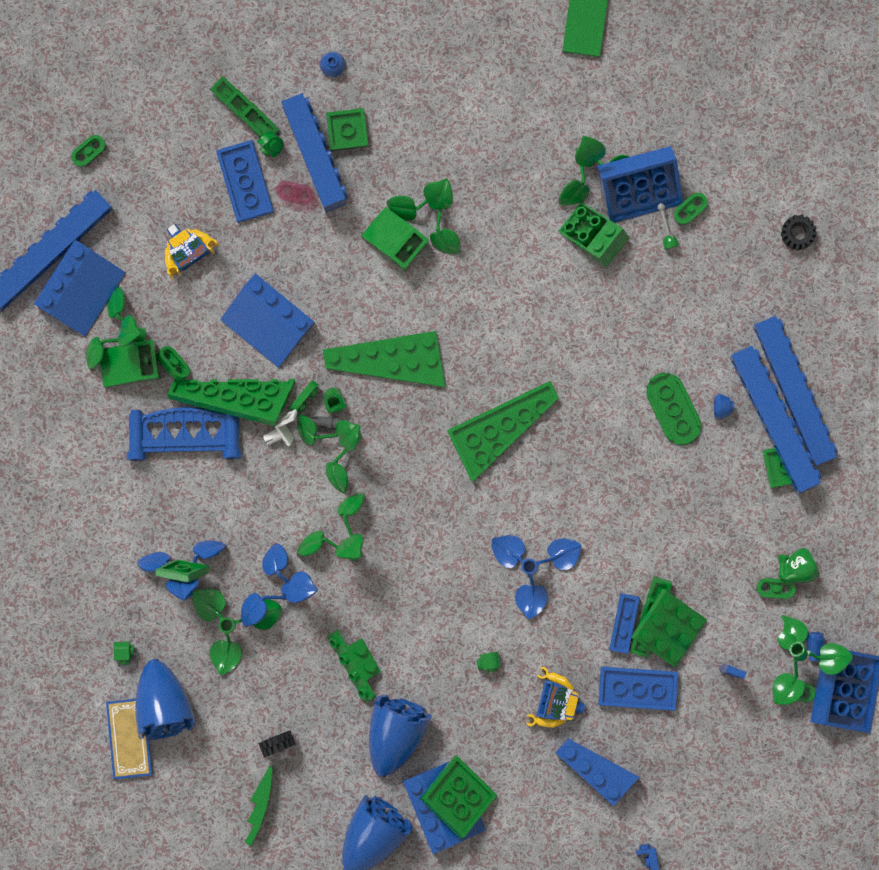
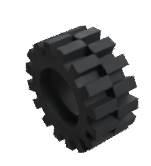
[781,214,817,250]
[258,730,296,758]

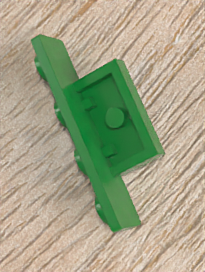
[327,630,381,703]

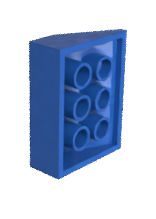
[597,146,683,223]
[34,240,126,336]
[220,273,315,368]
[810,650,879,733]
[403,761,486,854]

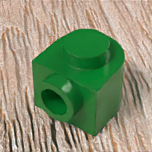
[257,132,284,158]
[324,387,346,414]
[114,641,135,665]
[476,651,501,673]

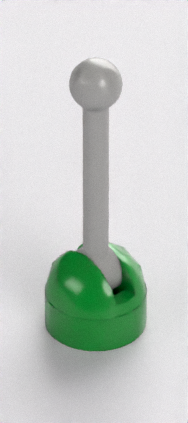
[657,203,679,250]

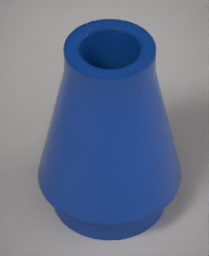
[806,632,826,661]

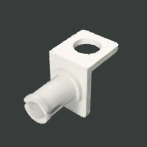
[263,409,297,446]

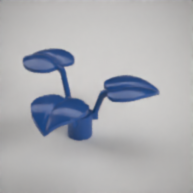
[492,535,582,619]
[137,540,226,601]
[241,543,318,627]

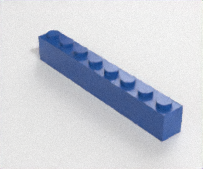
[0,190,113,312]
[753,316,838,467]
[730,346,822,495]

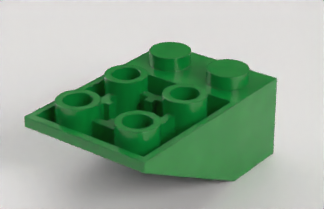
[558,202,630,268]
[361,207,429,272]
[100,340,161,388]

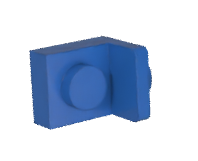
[635,844,659,870]

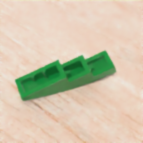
[209,76,279,138]
[629,576,672,658]
[244,765,274,846]

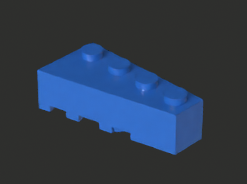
[555,738,639,806]

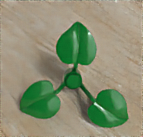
[558,136,630,206]
[386,178,461,254]
[86,286,146,371]
[297,415,362,493]
[297,493,365,561]
[193,589,282,675]
[772,615,853,705]

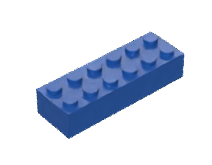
[281,93,349,213]

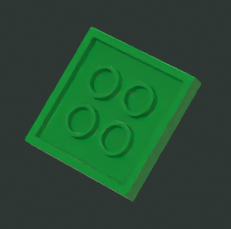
[631,589,707,668]
[420,755,497,839]

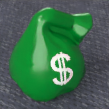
[777,548,820,583]

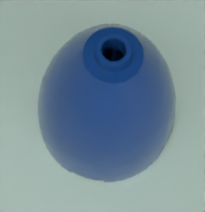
[135,659,196,740]
[369,695,432,777]
[342,795,413,870]

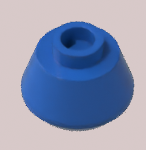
[320,51,346,77]
[714,393,734,420]

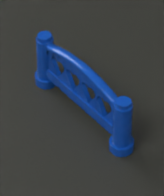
[127,407,242,461]

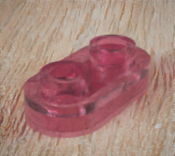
[276,181,314,205]

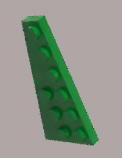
[323,331,445,388]
[167,379,295,427]
[447,381,559,482]

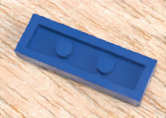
[609,593,640,654]

